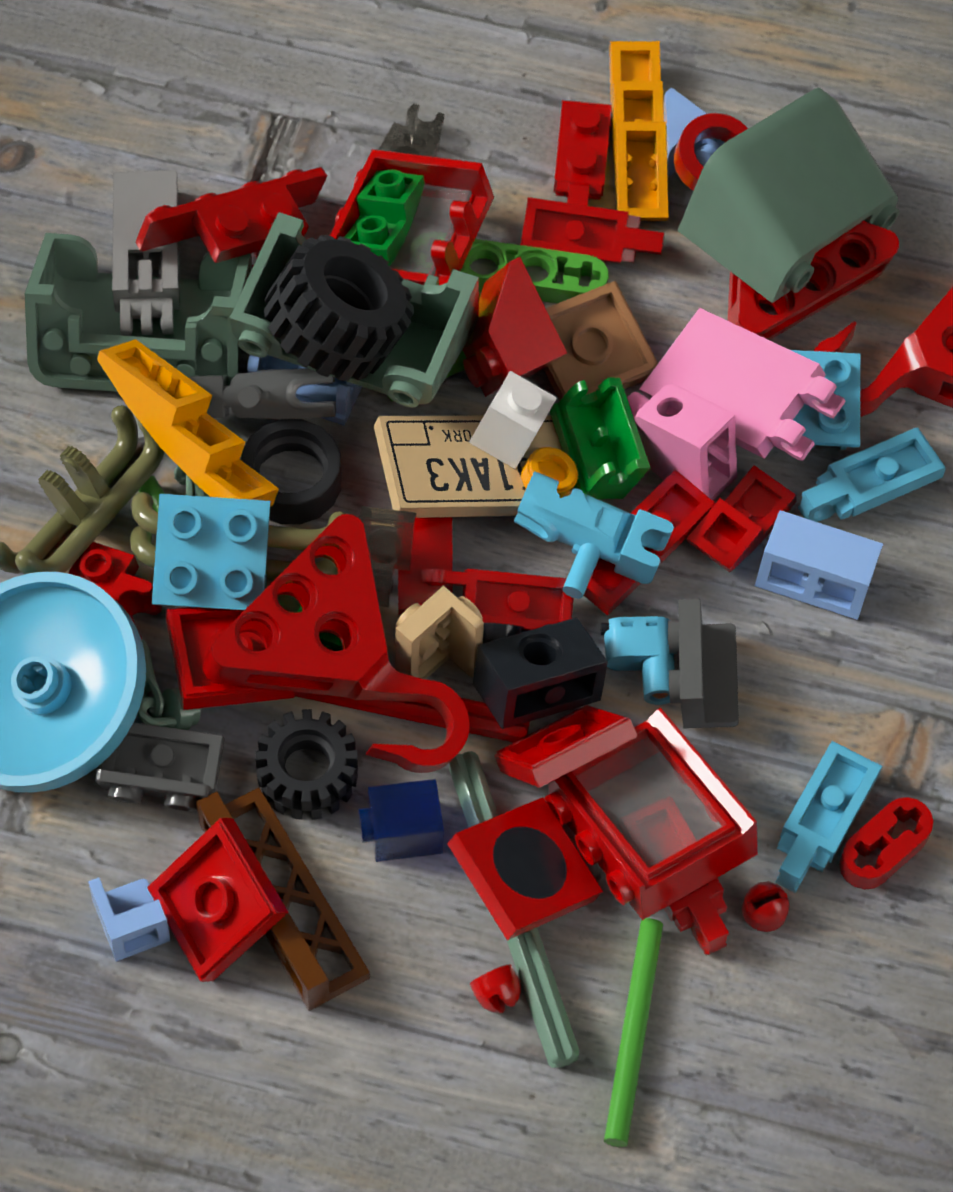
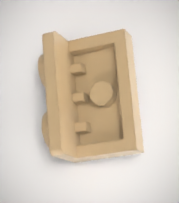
[395,586,484,679]

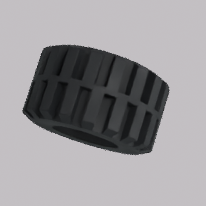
[264,235,414,381]

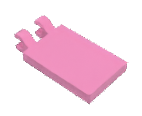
[639,308,846,461]

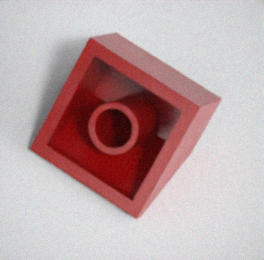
[463,257,567,397]

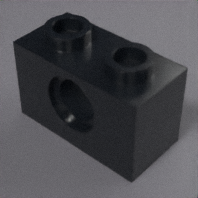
[473,617,608,729]

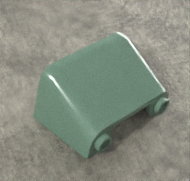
[678,87,900,303]
[229,212,479,408]
[24,233,252,392]

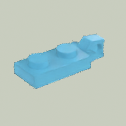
[798,427,946,522]
[775,741,882,893]

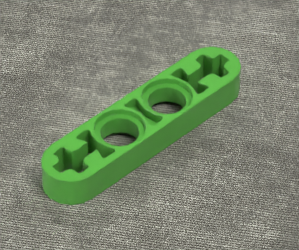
[411,233,609,304]

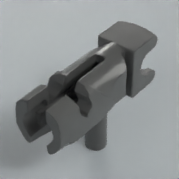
[188,368,336,419]

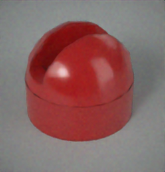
[742,881,790,932]
[470,964,521,1014]

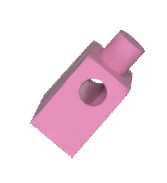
[627,384,737,500]

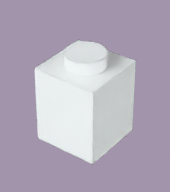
[469,371,557,469]

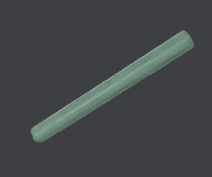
[449,751,579,1068]

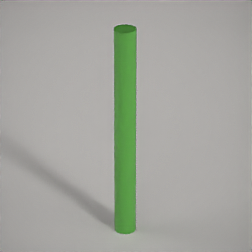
[604,918,663,1147]

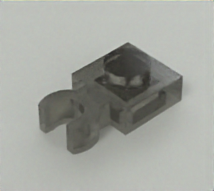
[378,104,444,157]

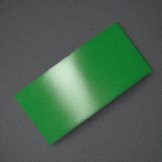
[345,170,425,266]

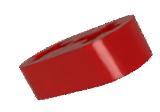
[839,797,934,890]

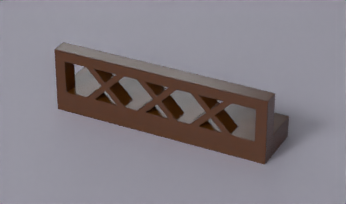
[197,787,370,1011]

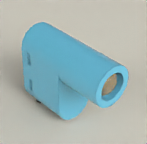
[600,616,675,705]

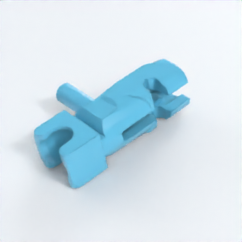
[514,471,674,599]

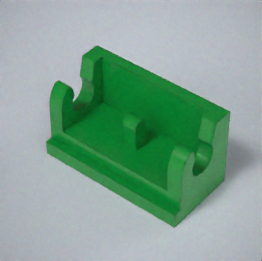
[550,377,651,499]

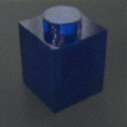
[358,779,444,862]

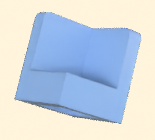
[88,877,171,961]

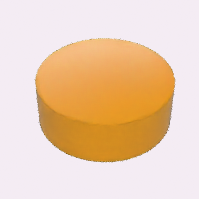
[521,447,578,498]

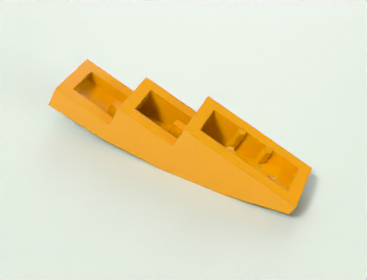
[609,41,669,221]
[97,339,279,507]

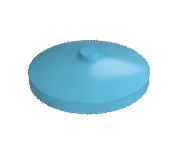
[0,572,146,793]

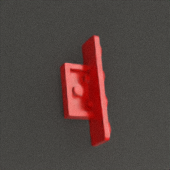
[135,167,327,263]

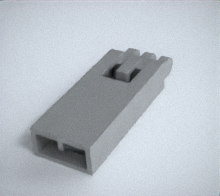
[112,170,180,336]

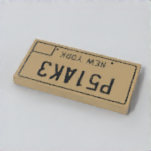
[374,415,574,518]

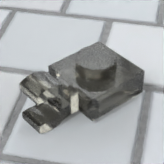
[359,506,416,608]

